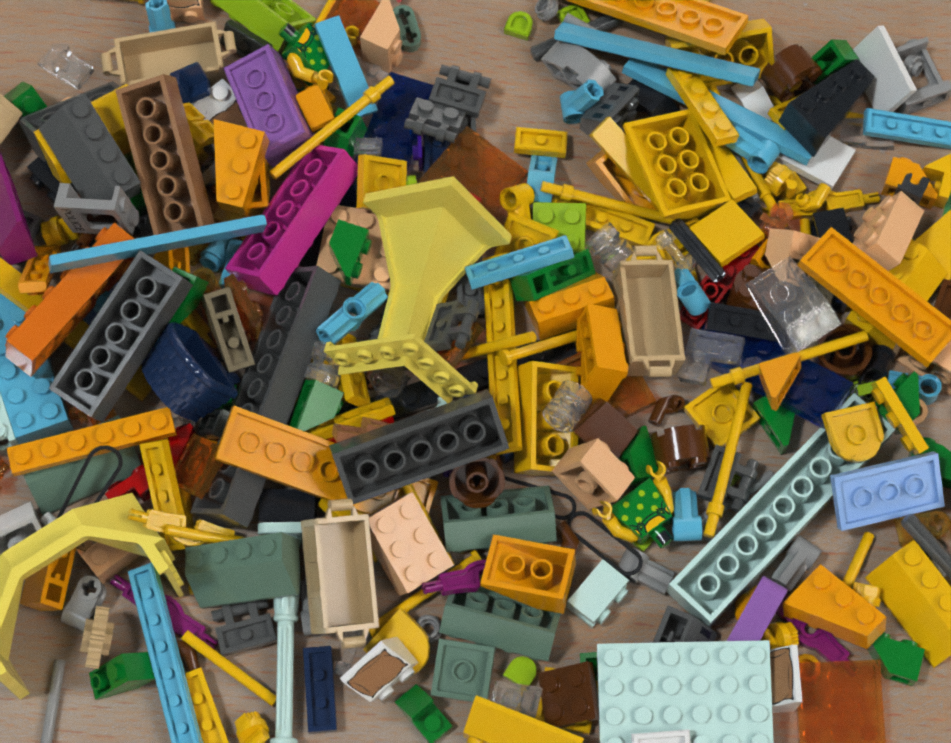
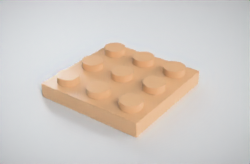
[317,205,391,293]

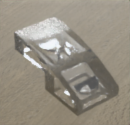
[840,118,895,151]
[354,138,383,156]

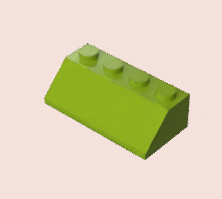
[210,0,317,52]

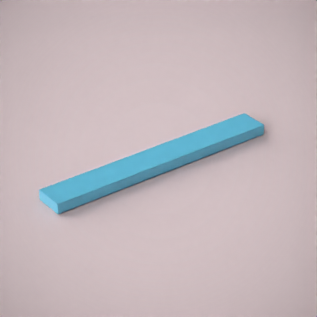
[554,22,760,87]
[622,58,812,166]
[48,215,267,273]
[127,562,203,743]

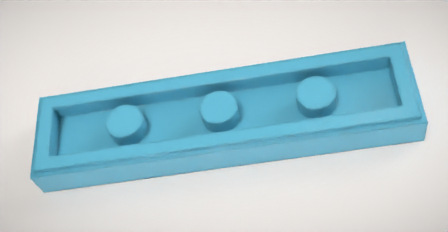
[314,15,378,117]
[863,108,951,149]
[464,235,574,290]

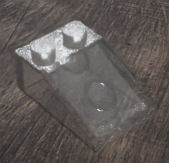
[745,256,841,354]

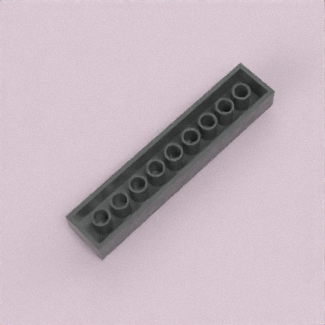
[190,266,341,528]

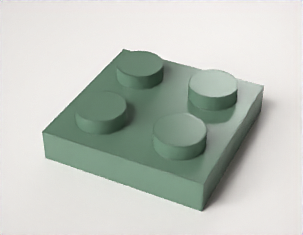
[431,638,496,702]

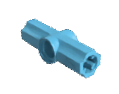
[316,282,388,345]

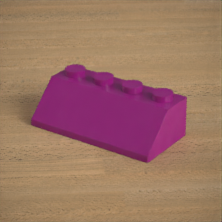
[0,152,38,265]

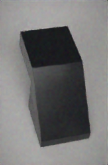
[628,79,680,117]

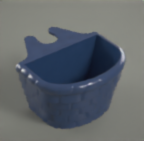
[141,322,241,422]

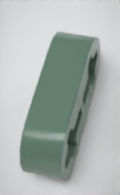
[393,5,421,53]

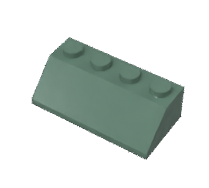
[23,415,142,515]
[440,485,557,553]
[185,532,299,609]
[439,586,561,662]

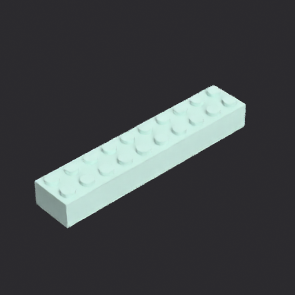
[666,393,896,627]

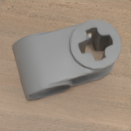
[61,575,107,632]

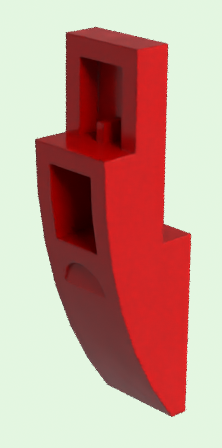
[679,245,760,332]
[105,423,196,502]

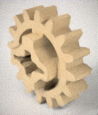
[80,606,114,669]

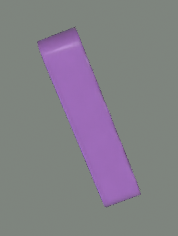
[727,576,788,641]

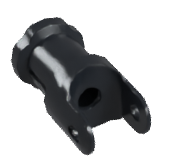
[858,344,896,385]

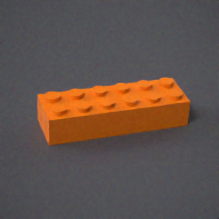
[5,223,135,377]

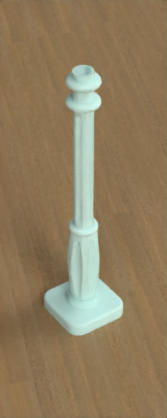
[258,522,303,743]

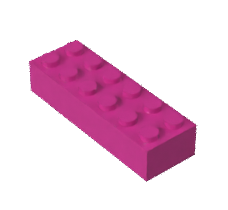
[225,145,358,296]

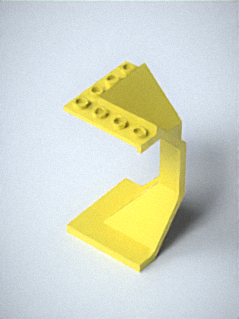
[324,176,512,403]
[0,493,184,700]

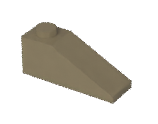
[200,287,255,373]

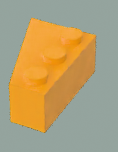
[214,119,269,216]
[575,303,629,403]
[783,564,886,649]

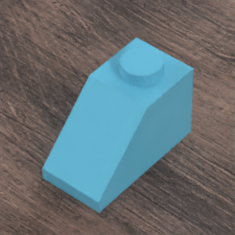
[527,155,558,203]

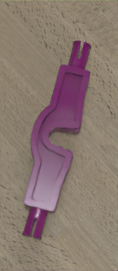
[422,560,486,596]
[110,574,219,650]
[775,594,860,678]

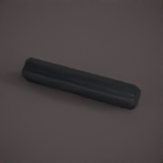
[669,218,726,283]

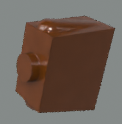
[567,398,638,459]

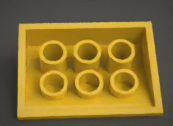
[623,109,731,219]

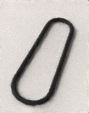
[57,445,123,518]

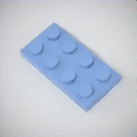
[830,451,945,531]

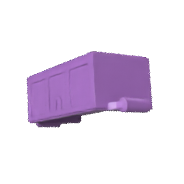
[223,44,315,170]

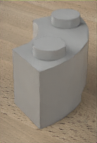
[541,41,617,93]

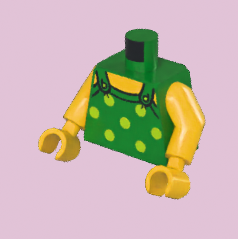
[278,22,359,90]
[592,460,674,549]

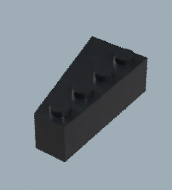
[778,59,875,157]

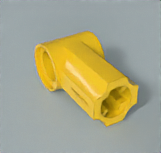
[500,183,535,219]

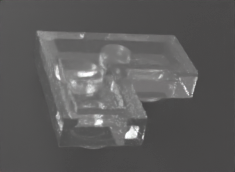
[678,328,745,386]

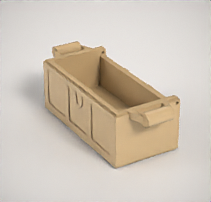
[100,21,237,87]
[612,245,685,377]
[301,498,379,649]

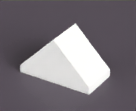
[731,80,774,121]

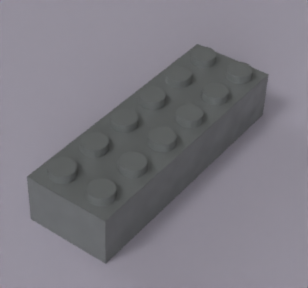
[48,250,193,423]
[329,389,509,504]

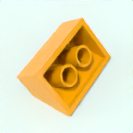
[523,272,615,340]

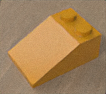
[586,131,656,220]
[480,534,576,614]

